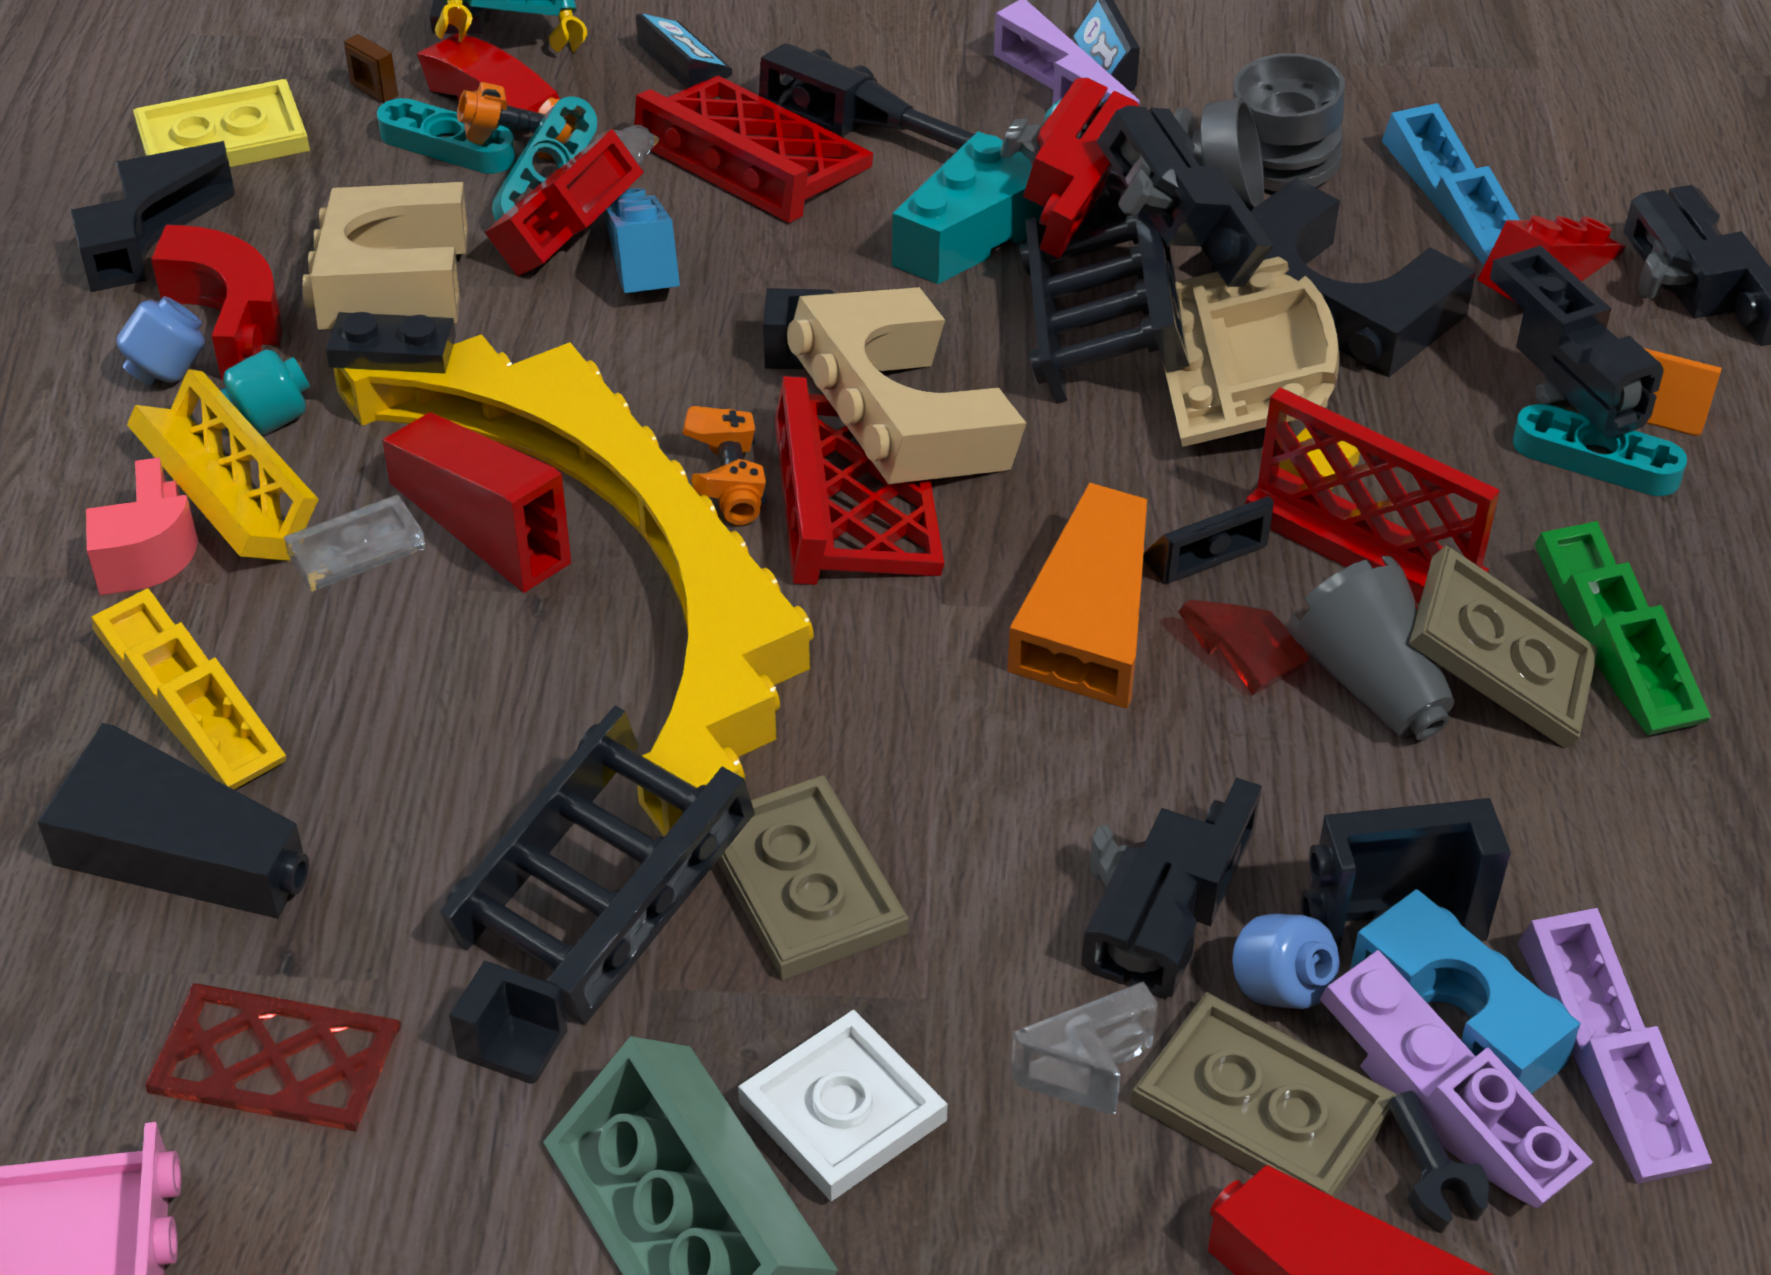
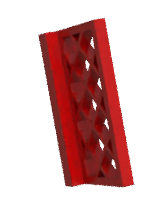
[633,75,874,223]
[775,376,944,585]
[1245,387,1500,604]

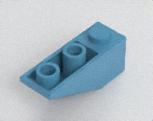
[603,188,680,293]

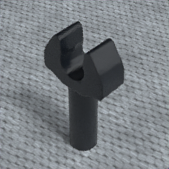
[1388,1090,1489,1233]

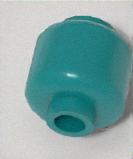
[220,349,311,436]

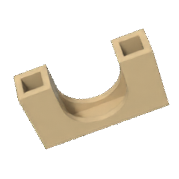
[302,182,469,330]
[787,287,1026,484]

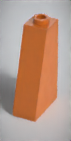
[1007,483,1147,709]

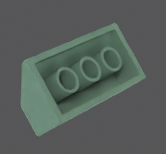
[543,1036,838,1275]

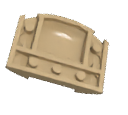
[1163,257,1339,447]

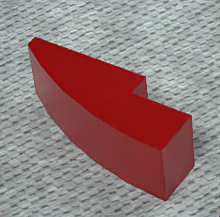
[416,34,560,112]
[484,129,644,277]

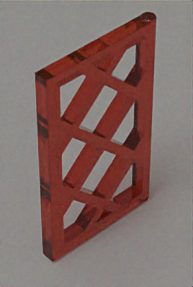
[145,983,401,1132]

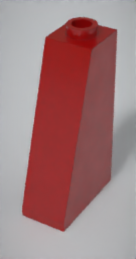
[382,412,572,593]
[1208,1165,1493,1275]

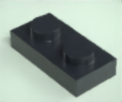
[326,312,456,374]

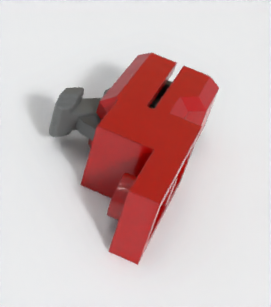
[1000,78,1140,258]

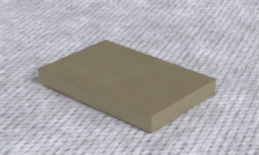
[1409,545,1598,748]
[717,775,909,981]
[1131,992,1398,1198]

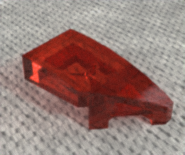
[1178,600,1310,695]

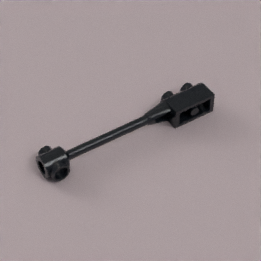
[759,43,1127,231]

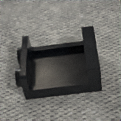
[1301,798,1511,954]

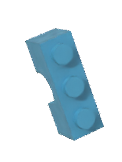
[1350,889,1581,1094]

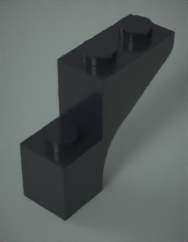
[70,141,235,292]

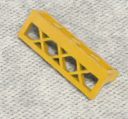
[127,369,319,561]

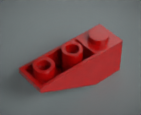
[1477,215,1626,303]

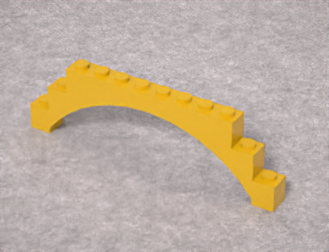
[333,334,814,836]

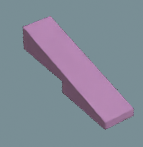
[994,0,1140,105]
[1517,908,1712,1184]

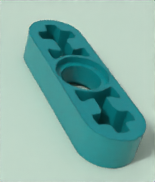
[492,96,597,221]
[377,98,516,174]
[1512,404,1687,496]

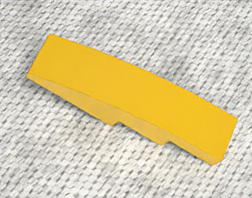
[91,588,286,790]

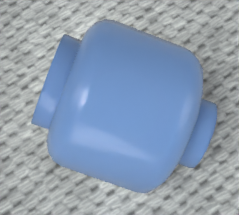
[116,296,205,385]
[1232,914,1340,1009]

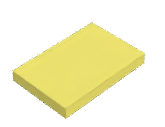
[133,79,310,167]

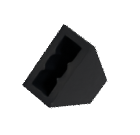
[38,723,309,919]

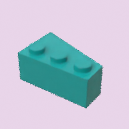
[892,131,1045,284]

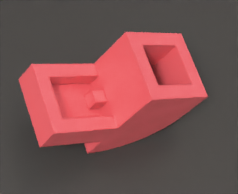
[86,457,198,595]

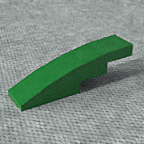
[1534,521,1711,736]

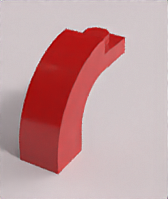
[151,225,283,380]

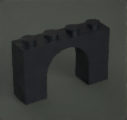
[1211,178,1476,377]

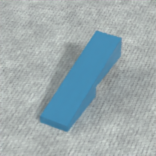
[1382,103,1520,265]

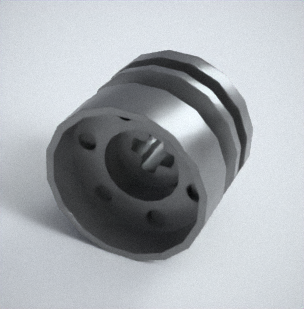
[1233,53,1345,191]
[1174,97,1264,211]

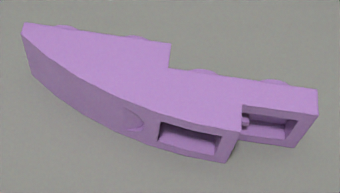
[1320,950,1593,1209]

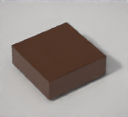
[344,34,398,103]

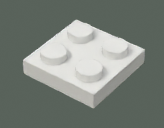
[738,1009,948,1202]

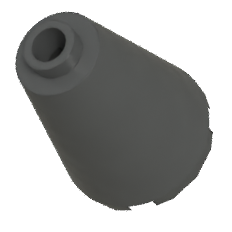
[1289,556,1454,740]

